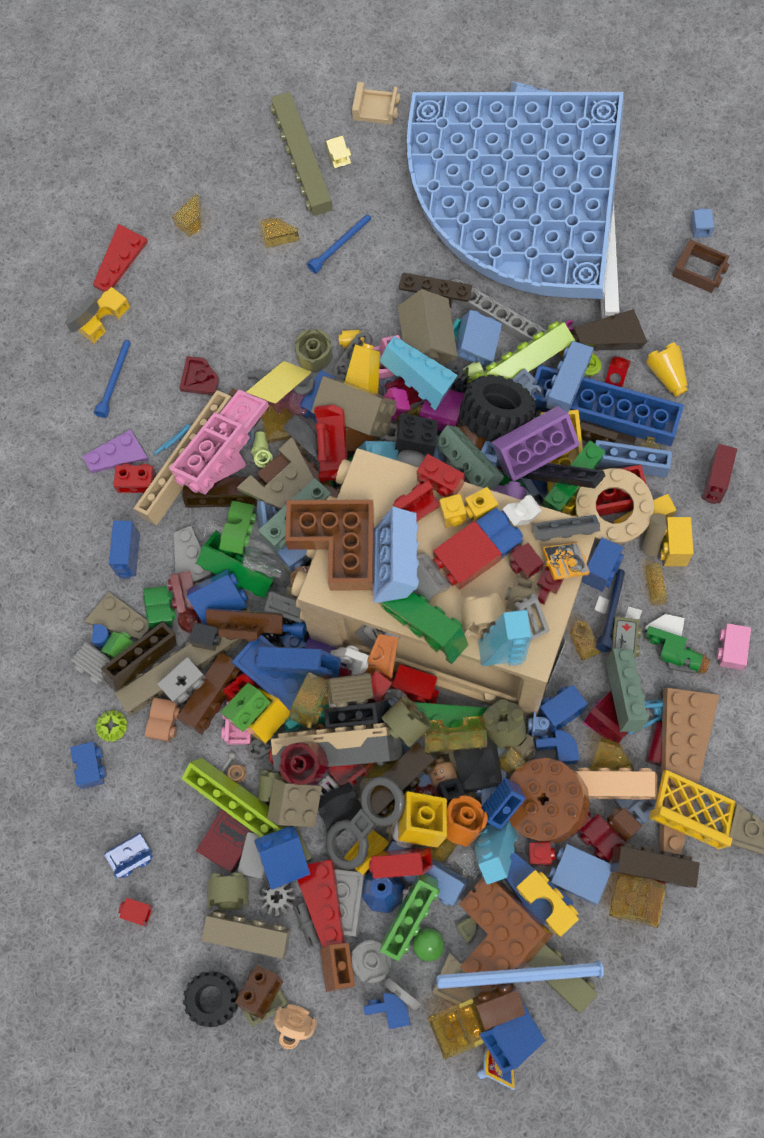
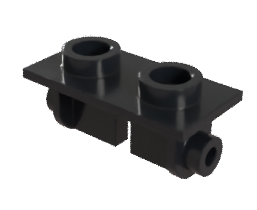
[450,365,469,393]

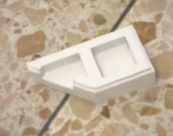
[644,614,685,636]

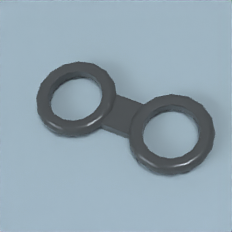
[326,776,405,870]

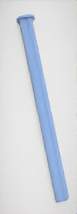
[436,960,604,989]

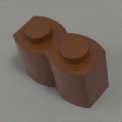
[606,807,642,842]

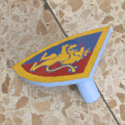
[478,1047,515,1090]

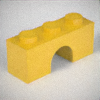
[78,287,130,344]
[516,870,579,938]

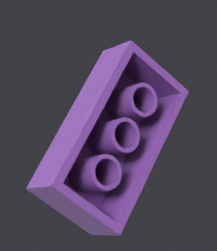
[492,406,580,481]

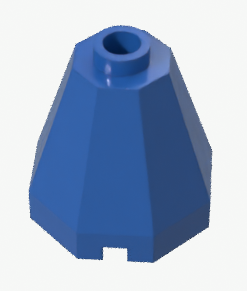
[362,873,405,913]

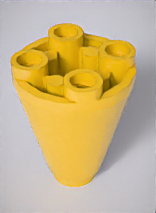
[645,342,688,397]

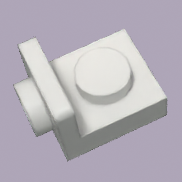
[503,495,542,526]

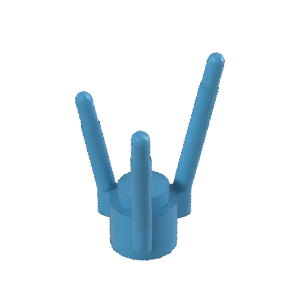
[154,424,191,455]
[628,699,663,735]

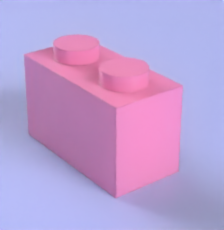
[716,623,751,670]

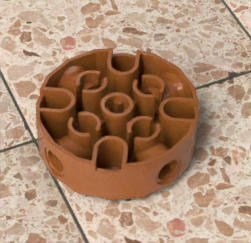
[509,758,590,843]

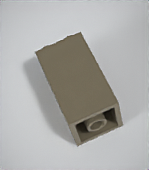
[398,289,458,366]
[311,376,397,437]

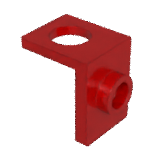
[605,356,631,387]

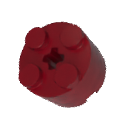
[279,741,329,785]

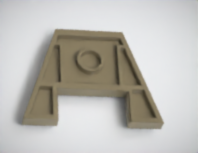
[237,437,314,510]

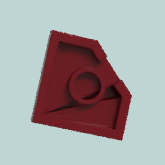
[179,356,219,395]

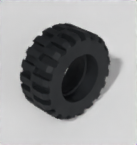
[460,375,536,442]

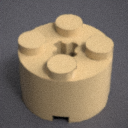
[461,593,506,640]

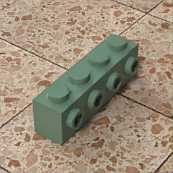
[436,425,504,491]
[258,478,332,553]
[605,649,649,732]

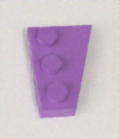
[82,429,148,473]

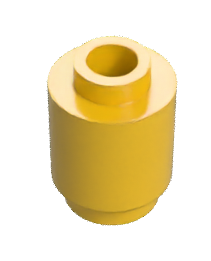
[339,330,364,349]

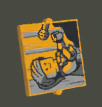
[542,542,590,580]

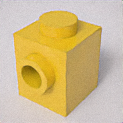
[465,487,498,521]
[439,494,466,528]

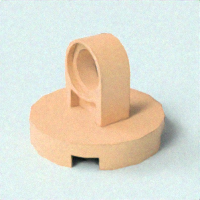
[274,1004,317,1049]

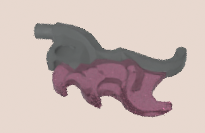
[247,370,315,416]

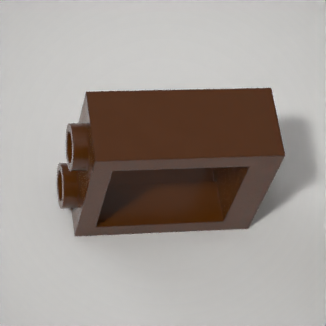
[672,239,730,293]

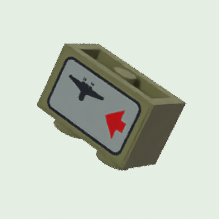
[610,617,642,658]

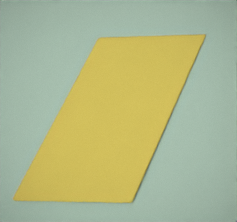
[246,361,312,404]

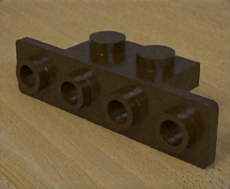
[399,273,472,308]
[580,420,636,446]

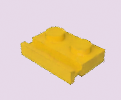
[344,830,389,875]

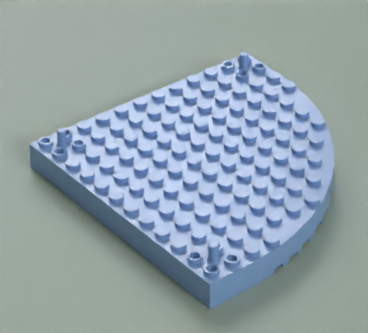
[407,92,624,299]

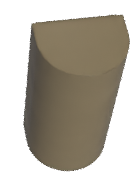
[641,514,667,557]

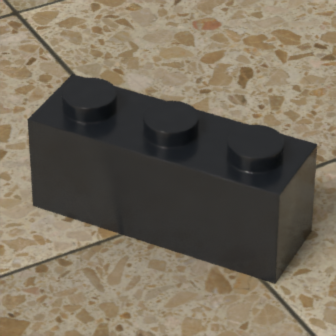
[324,700,389,729]

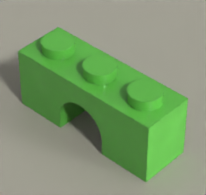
[220,501,257,554]

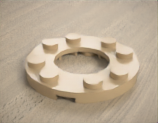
[575,468,654,544]

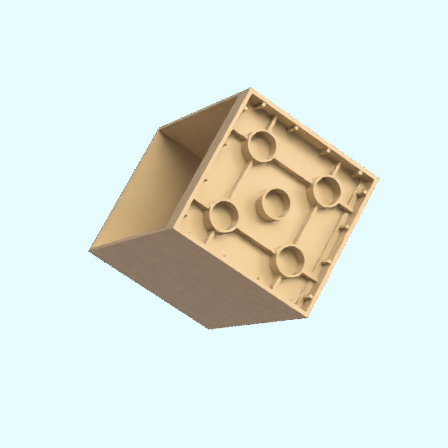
[291,448,597,719]

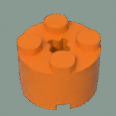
[446,796,488,847]

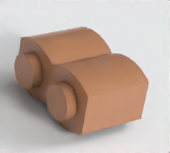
[145,698,182,743]

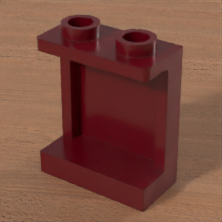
[584,690,648,747]

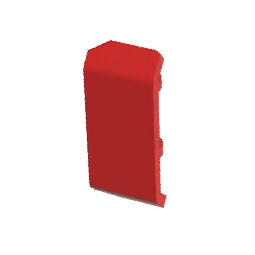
[314,405,347,481]

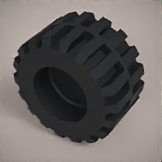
[183,971,238,1027]

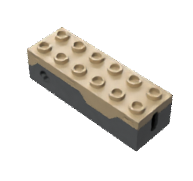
[269,723,403,772]

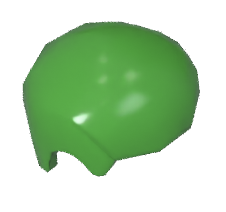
[413,927,444,962]

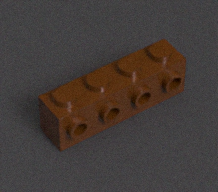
[177,652,243,735]

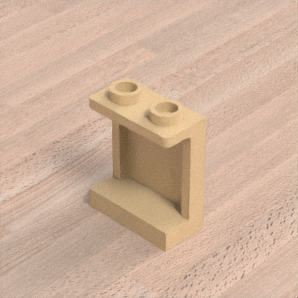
[352,82,401,125]

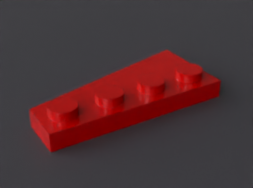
[93,224,148,292]
[297,860,345,947]

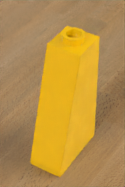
[345,343,380,394]

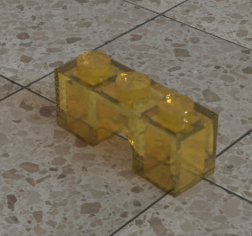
[422,716,487,753]

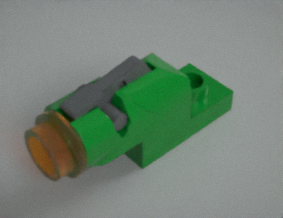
[644,626,710,674]

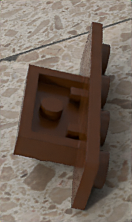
[206,608,283,641]

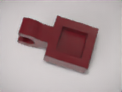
[537,566,564,605]

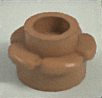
[227,764,247,784]

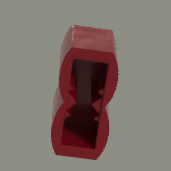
[579,814,626,862]

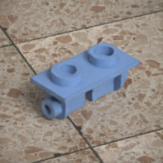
[527,712,549,737]

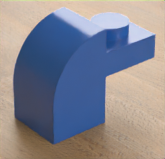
[535,730,579,764]
[363,993,411,1029]

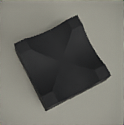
[395,413,438,456]
[454,742,503,793]
[318,782,362,837]

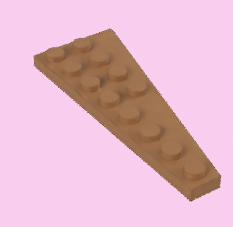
[659,688,719,854]

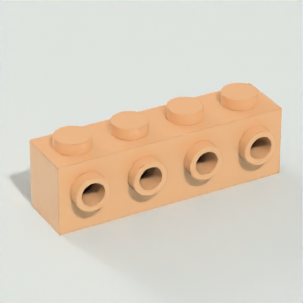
[576,768,657,800]

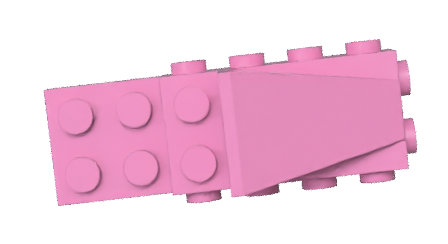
[169,390,269,495]

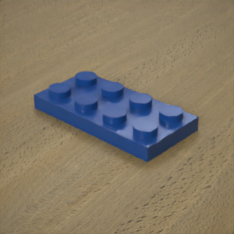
[232,635,318,714]

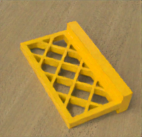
[649,770,736,849]

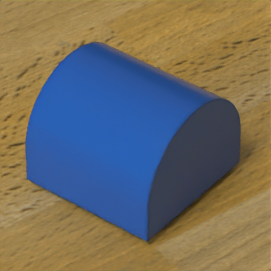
[92,624,111,648]

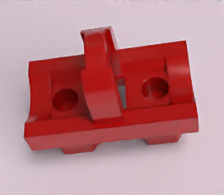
[223,673,260,702]

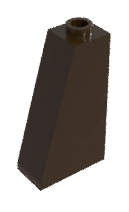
[571,309,647,350]

